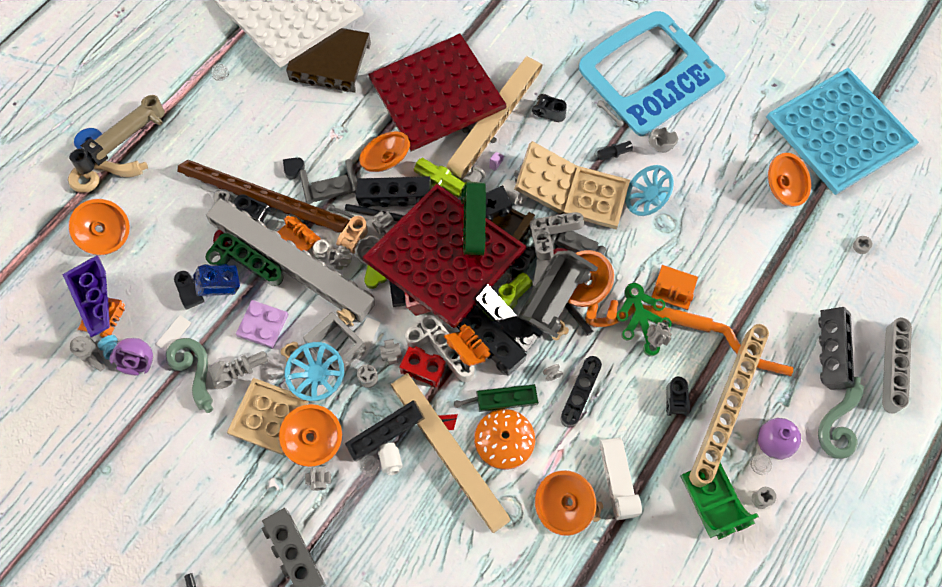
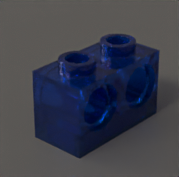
[193,264,240,296]

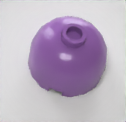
[110,338,153,376]
[758,418,801,460]

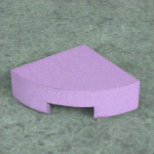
[489,152,504,171]

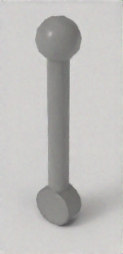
[597,100,624,127]

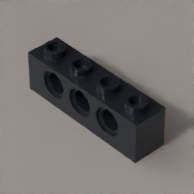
[356,176,432,208]
[456,305,527,376]
[818,307,854,390]

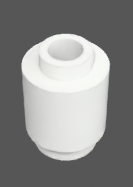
[501,179,527,205]
[378,443,403,475]

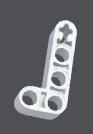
[405,315,475,383]
[600,437,642,520]

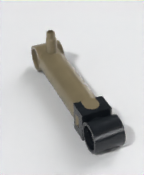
[69,95,165,174]

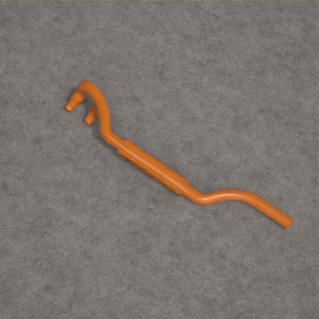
[585,300,793,376]

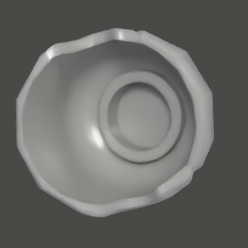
[648,127,678,153]
[355,235,380,265]

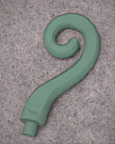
[165,338,214,413]
[818,377,864,459]

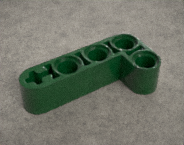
[461,181,486,256]
[205,233,284,286]

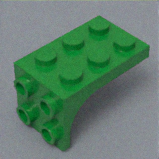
[680,462,759,540]

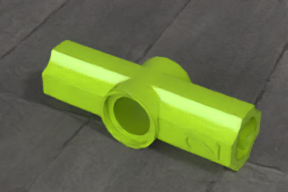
[413,157,465,198]
[483,273,533,321]

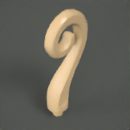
[68,161,148,193]

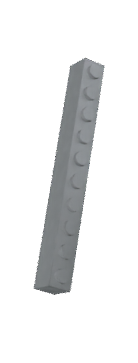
[206,198,375,323]

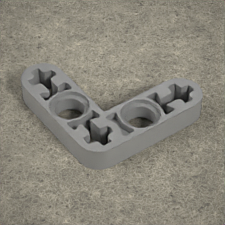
[530,212,584,261]

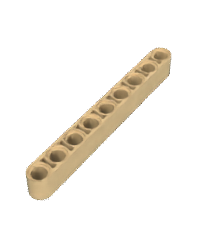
[446,56,543,179]
[689,324,769,487]
[390,373,511,533]

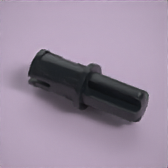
[597,141,633,160]

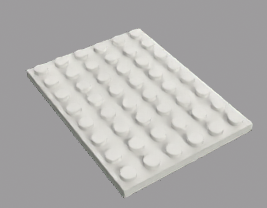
[214,0,363,68]

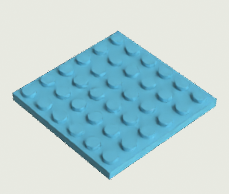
[766,68,919,195]

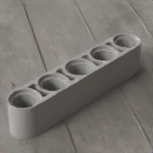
[882,317,912,413]

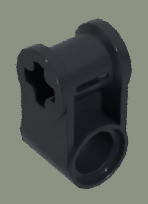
[532,94,567,122]
[234,194,272,224]
[510,241,536,278]
[174,271,205,310]
[666,376,690,416]

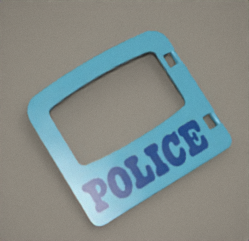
[579,11,726,136]

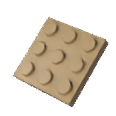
[514,141,577,214]
[563,166,630,230]
[227,378,309,456]

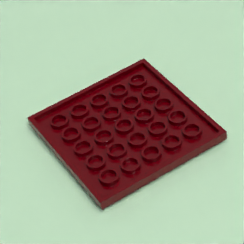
[368,33,507,152]
[363,184,526,328]

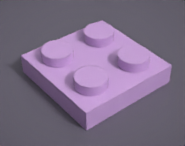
[236,300,288,349]

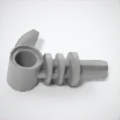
[70,335,105,372]
[209,351,268,389]

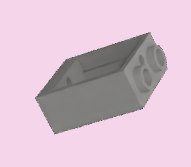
[303,312,366,372]

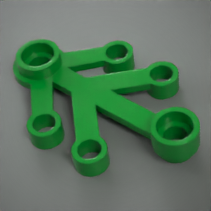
[616,283,672,356]

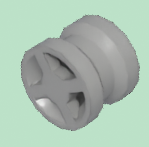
[357,364,378,388]

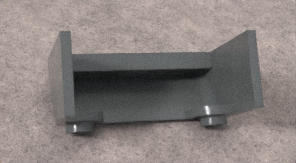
[519,251,598,338]

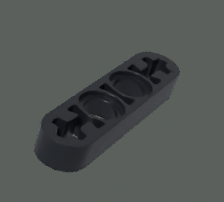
[560,356,602,428]

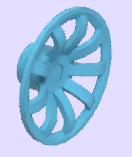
[625,165,674,216]
[285,342,344,401]

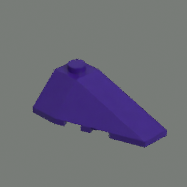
[62,255,110,338]

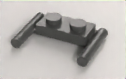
[299,159,357,204]
[543,231,606,255]

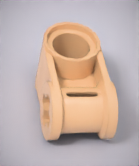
[336,216,368,254]

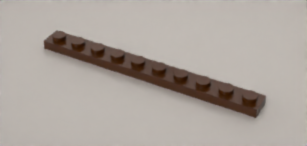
[177,160,350,233]

